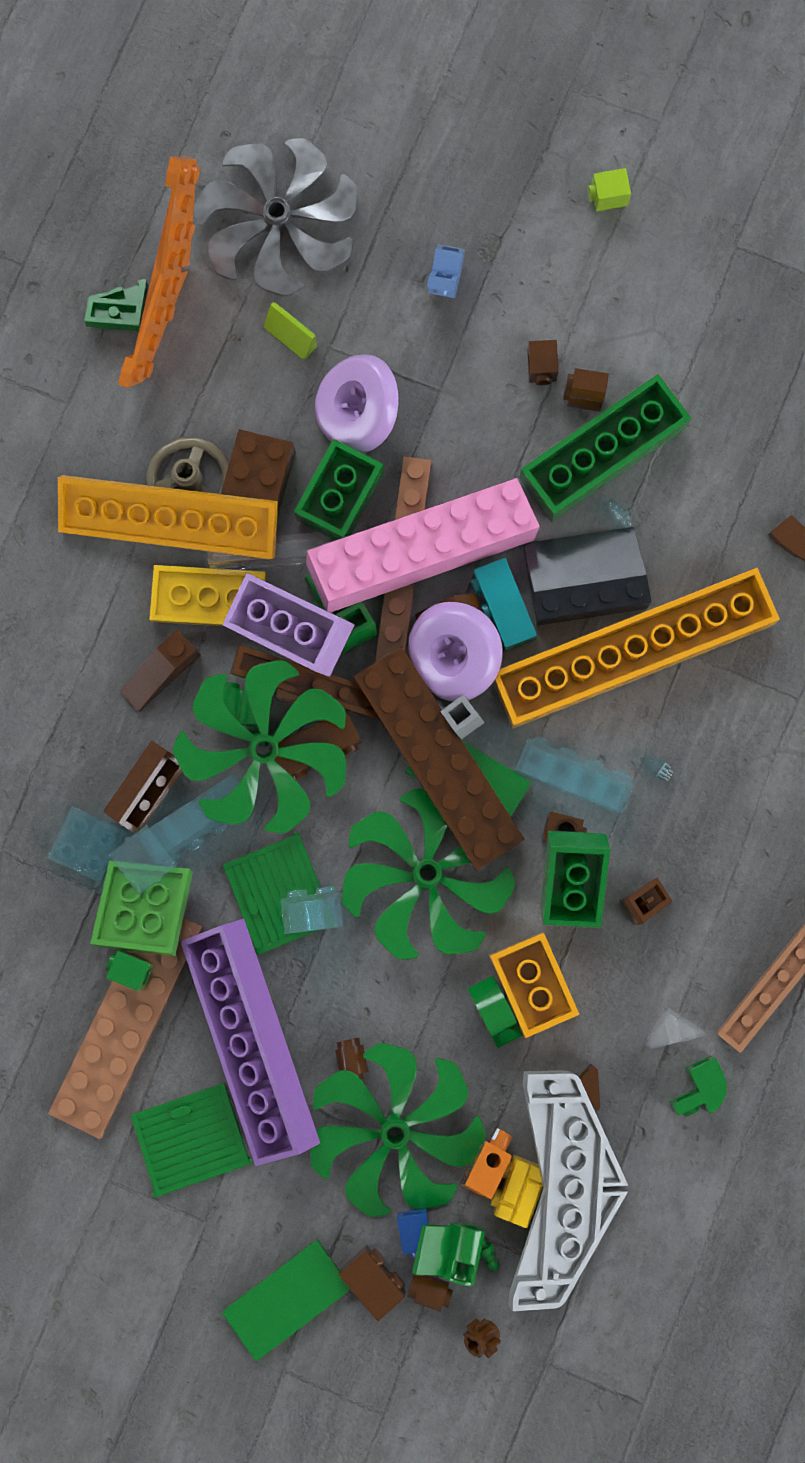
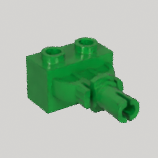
[304,573,378,655]

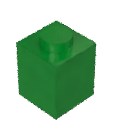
[105,950,155,991]

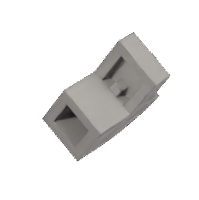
[434,694,485,740]

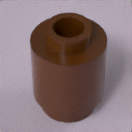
[335,1038,369,1080]
[407,1274,453,1312]

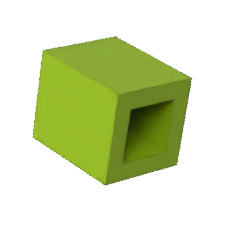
[588,168,631,212]

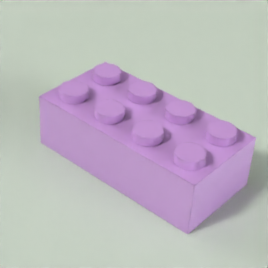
[222,573,355,677]

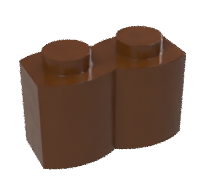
[563,368,609,412]

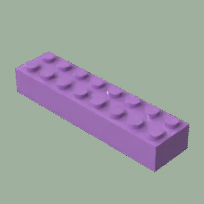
[180,919,320,1166]

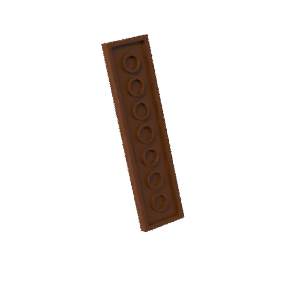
[353,646,525,871]

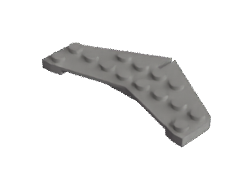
[508,1070,628,1311]

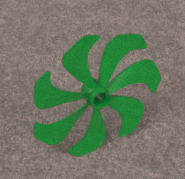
[173,660,346,833]
[342,788,515,960]
[310,1043,486,1217]

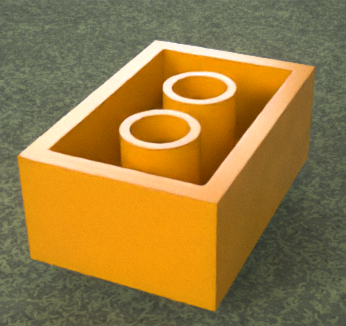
[489,932,580,1038]

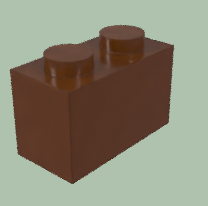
[339,1245,405,1321]

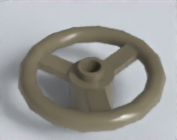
[146,437,229,494]

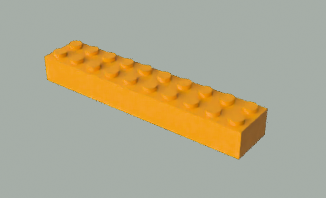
[493,567,780,729]

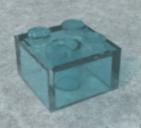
[280,886,346,934]

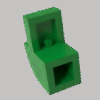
[467,975,523,1049]
[669,1055,727,1117]

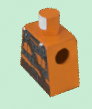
[459,1128,512,1200]

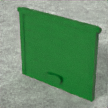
[223,831,336,955]
[130,1082,253,1198]

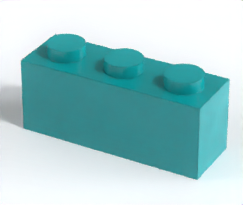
[470,558,537,652]

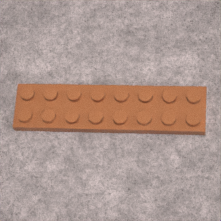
[48,917,203,1139]

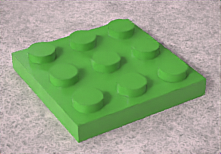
[90,860,193,956]

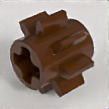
[463,1318,501,1358]

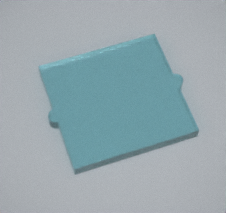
[109,825,178,895]

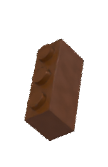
[269,710,362,781]
[103,740,182,835]

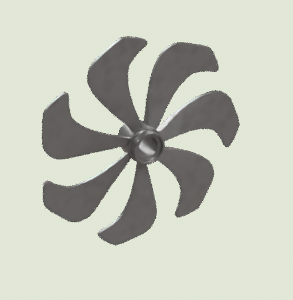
[194,138,357,296]

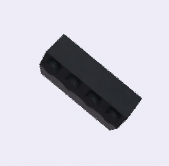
[523,527,651,626]

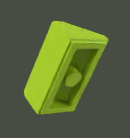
[264,302,317,360]

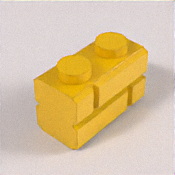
[490,1155,543,1228]

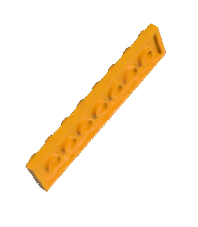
[58,475,278,559]

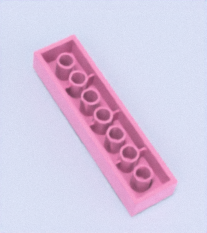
[306,478,540,613]

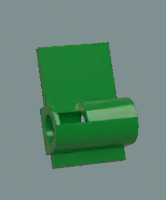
[412,1222,486,1286]

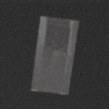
[643,1006,706,1049]

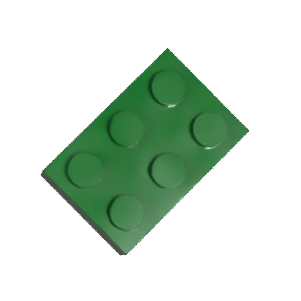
[294,439,384,541]
[540,831,611,928]

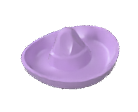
[315,354,398,453]
[408,602,502,701]

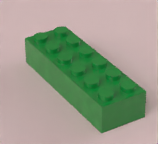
[519,374,692,523]

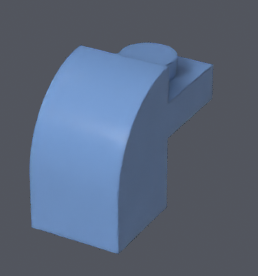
[427,244,465,298]

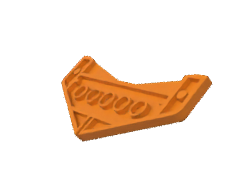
[118,156,200,388]

